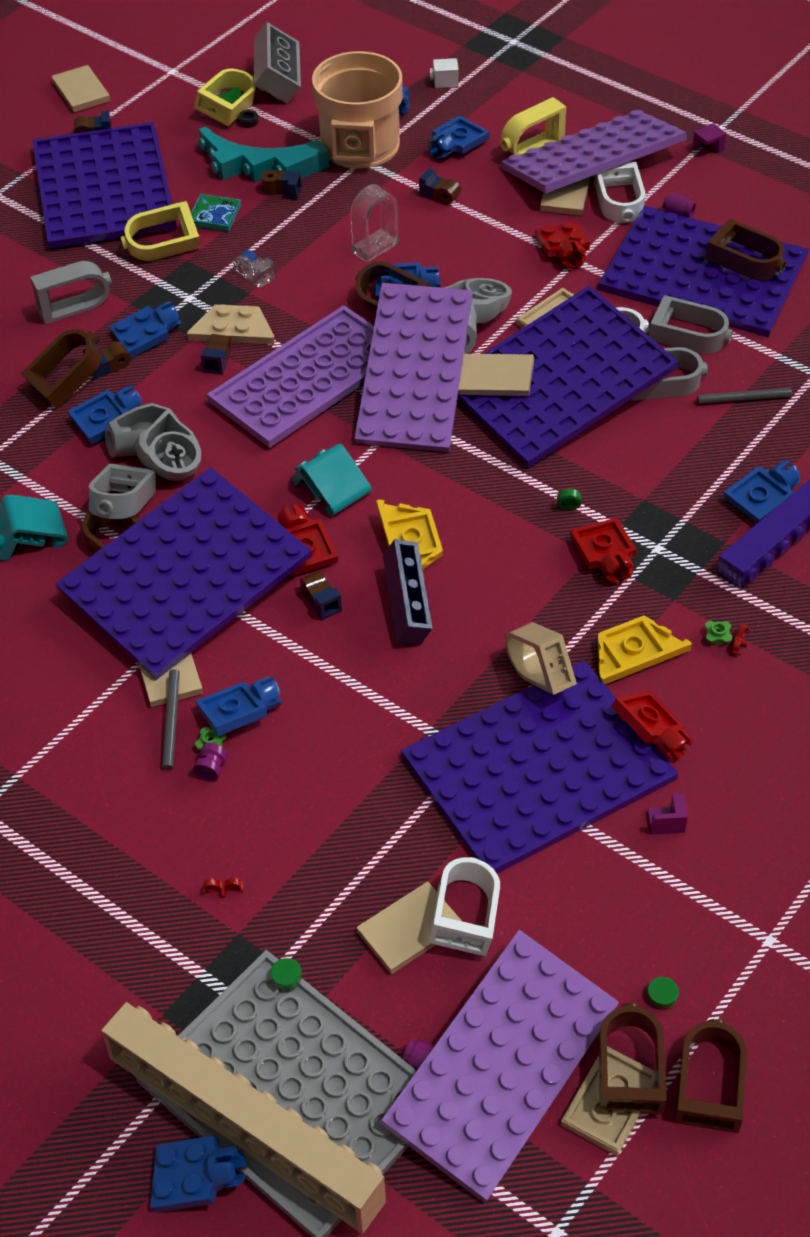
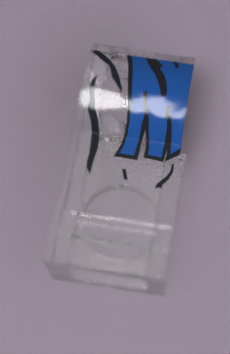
[233,249,275,288]

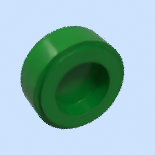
[557,489,582,511]
[271,958,302,990]
[647,977,679,1009]

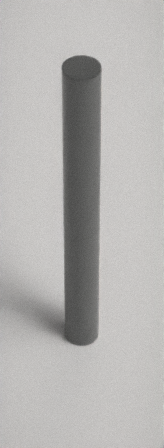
[697,388,792,404]
[162,669,180,770]

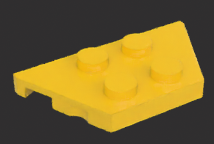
[376,500,443,570]
[597,615,692,684]

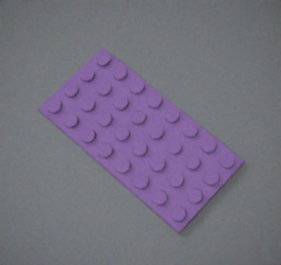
[501,110,687,193]
[355,283,473,453]
[207,305,374,448]
[379,930,619,1203]

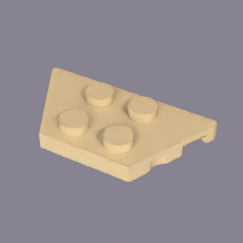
[187,305,275,345]

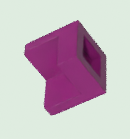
[692,123,727,153]
[648,793,688,835]

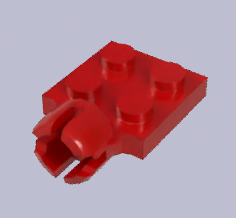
[535,221,590,269]
[278,504,338,576]
[570,518,637,584]
[611,690,693,762]

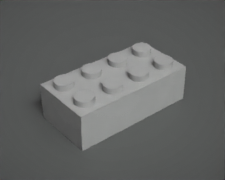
[254,22,301,104]

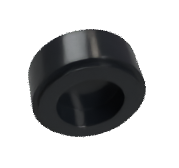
[238,110,259,128]

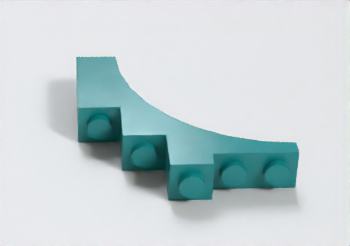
[198,127,330,182]

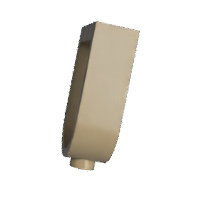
[505,622,577,695]

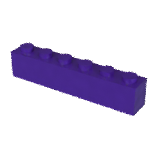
[716,479,810,589]

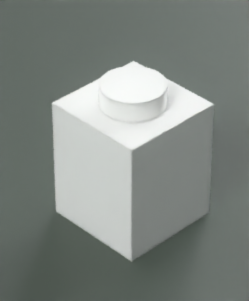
[430,58,459,88]

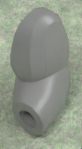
[444,278,512,354]
[105,403,201,482]

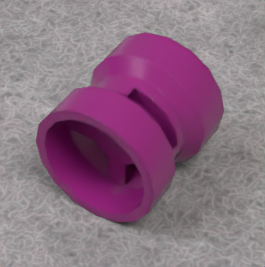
[192,743,228,781]

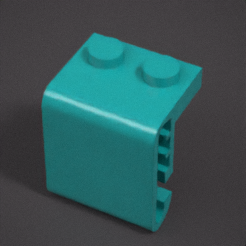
[291,443,372,516]
[0,495,68,561]

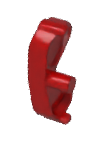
[732,623,751,656]
[202,877,243,898]

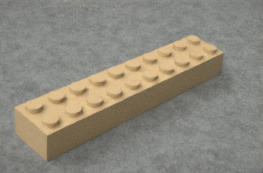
[101,1002,386,1234]

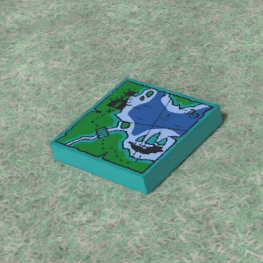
[191,194,241,232]

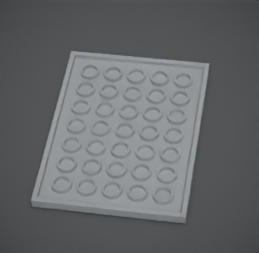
[136,950,416,1237]

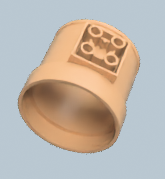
[312,51,403,169]

